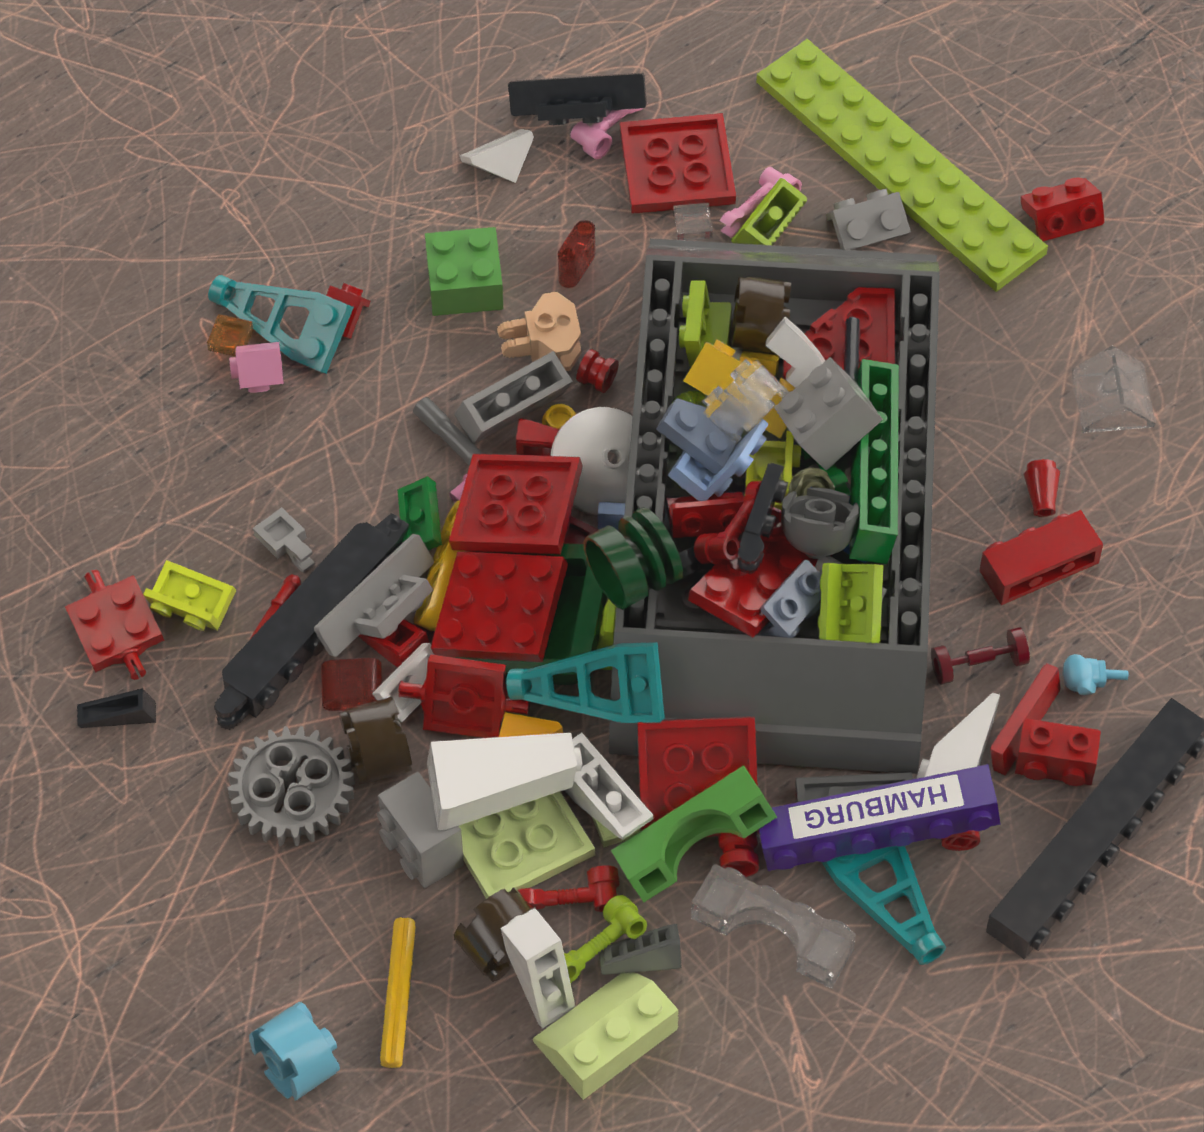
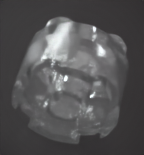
[703,359,789,445]

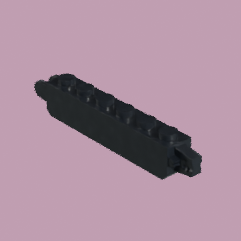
[214,513,409,730]

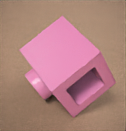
[229,342,284,393]

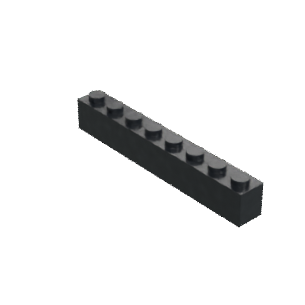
[986,698,1204,959]

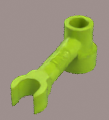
[564,895,647,983]

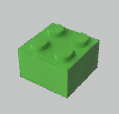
[425,227,504,316]

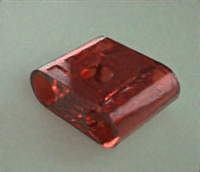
[558,220,596,288]
[321,658,383,711]

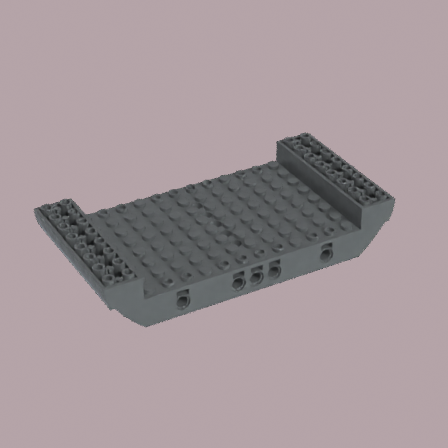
[609,238,940,774]

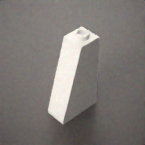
[427,733,582,830]

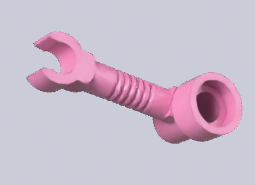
[571,108,643,160]
[720,167,802,238]

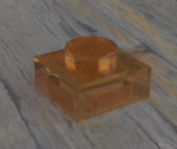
[207,314,254,357]

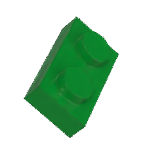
[397,476,442,551]

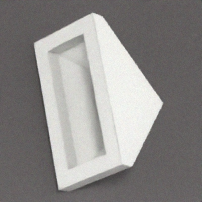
[460,129,534,183]

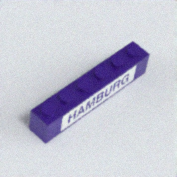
[759,764,1001,871]

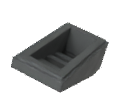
[599,924,682,975]

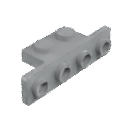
[314,534,434,657]

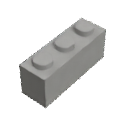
[454,351,573,444]

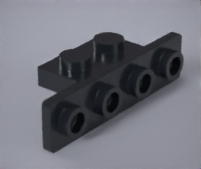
[508,73,647,126]

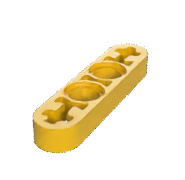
[414,500,465,632]

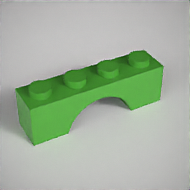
[611,765,777,902]

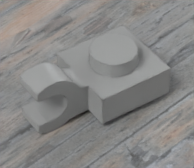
[253,507,315,573]

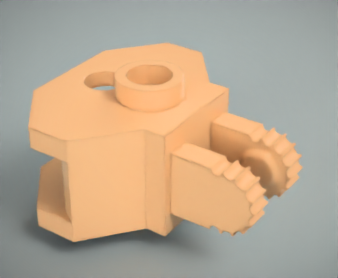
[497,292,581,371]

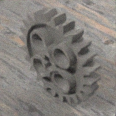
[227,726,355,846]

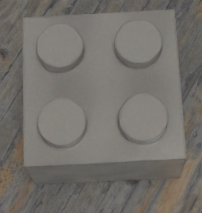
[774,357,883,470]
[377,772,464,889]

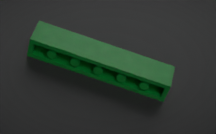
[849,359,899,564]

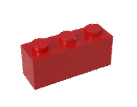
[979,510,1103,606]

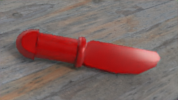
[250,574,301,639]

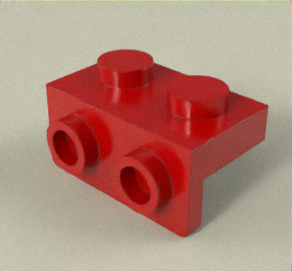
[1020,178,1105,241]
[667,492,745,538]
[1015,719,1101,786]

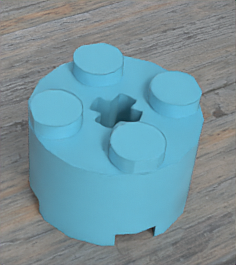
[249,1002,340,1101]

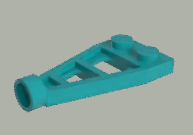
[208,275,354,374]
[507,642,665,723]
[821,846,946,965]

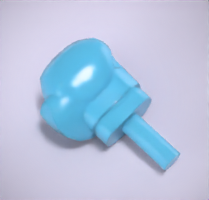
[1062,654,1129,695]

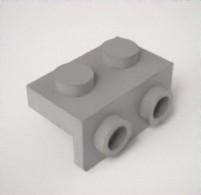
[826,189,911,250]

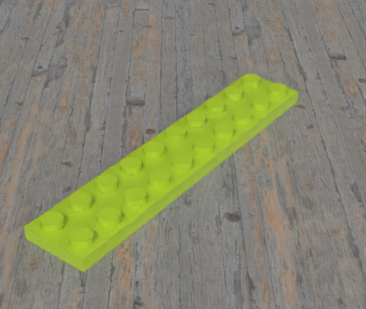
[756,39,1048,292]

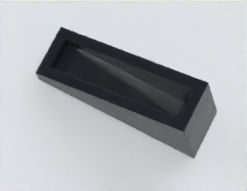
[77,688,156,728]

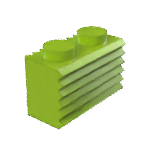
[731,178,807,246]

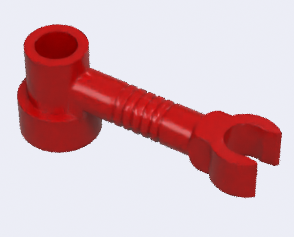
[694,481,762,564]
[518,865,620,912]

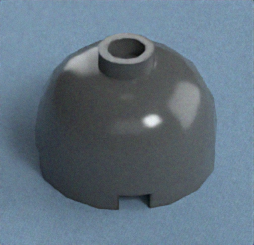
[781,488,859,559]

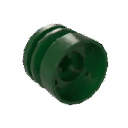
[584,507,683,610]

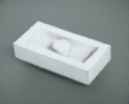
[372,643,434,722]

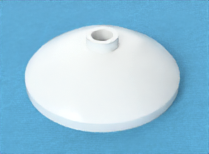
[551,407,633,517]

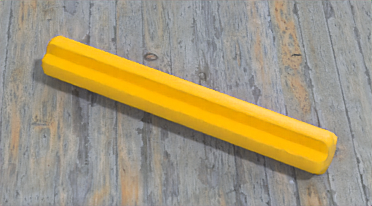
[380,917,416,1069]

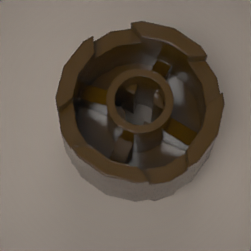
[730,276,791,354]
[339,697,412,785]
[454,887,533,982]

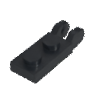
[737,463,788,575]

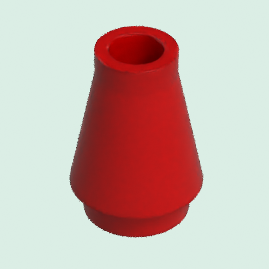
[1023,459,1060,517]

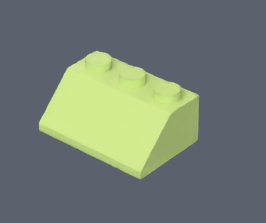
[533,972,678,1100]

